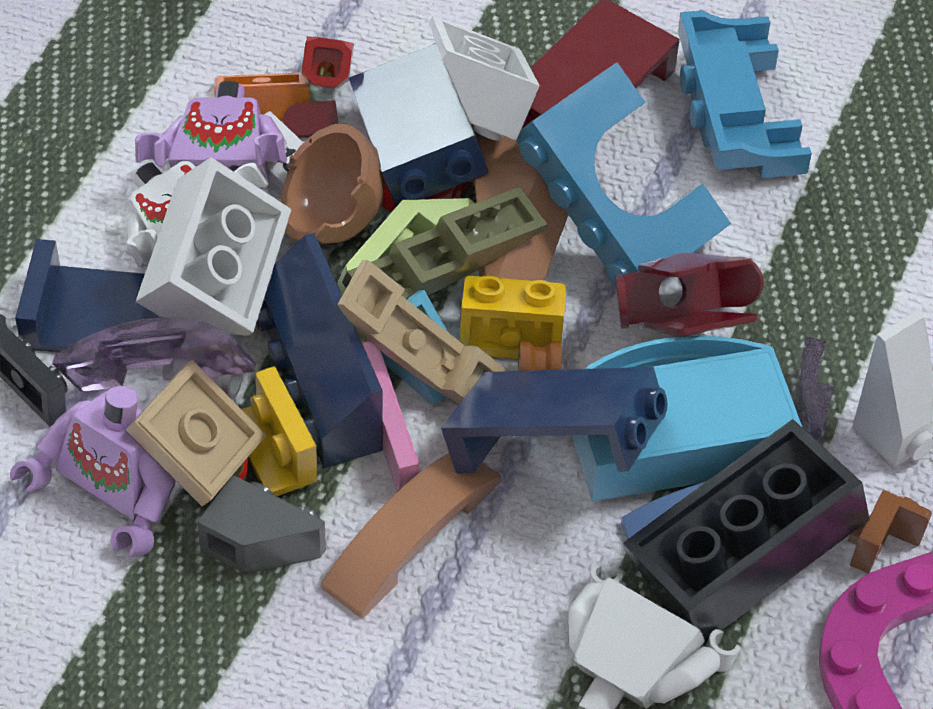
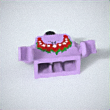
[135,81,287,189]
[10,386,176,558]

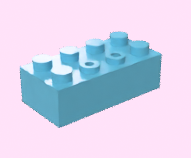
[572,336,803,502]

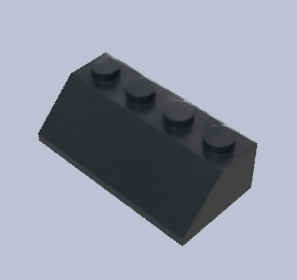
[623,419,870,645]

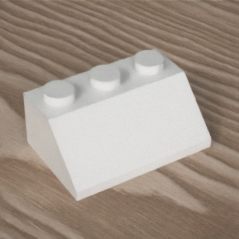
[429,16,540,141]
[136,157,291,336]

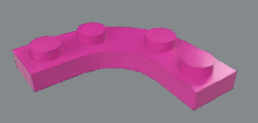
[819,552,933,709]

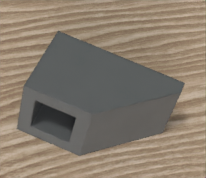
[197,475,326,574]

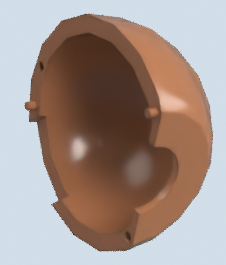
[281,124,386,246]

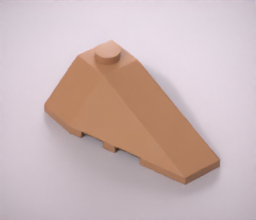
[468,128,568,281]

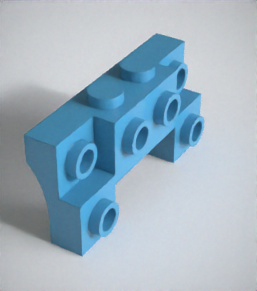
[678,10,812,178]

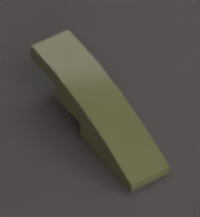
[342,186,547,299]

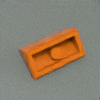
[214,72,310,121]

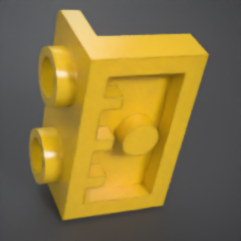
[460,276,566,359]
[241,366,317,497]

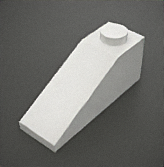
[852,310,933,469]

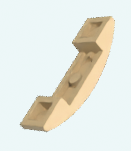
[337,260,508,404]

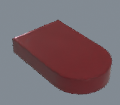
[283,100,338,138]

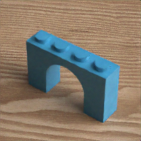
[515,62,731,286]

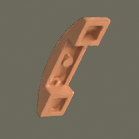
[321,453,502,619]

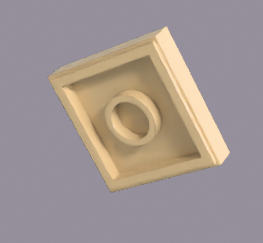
[125,360,266,506]

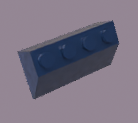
[256,233,383,468]

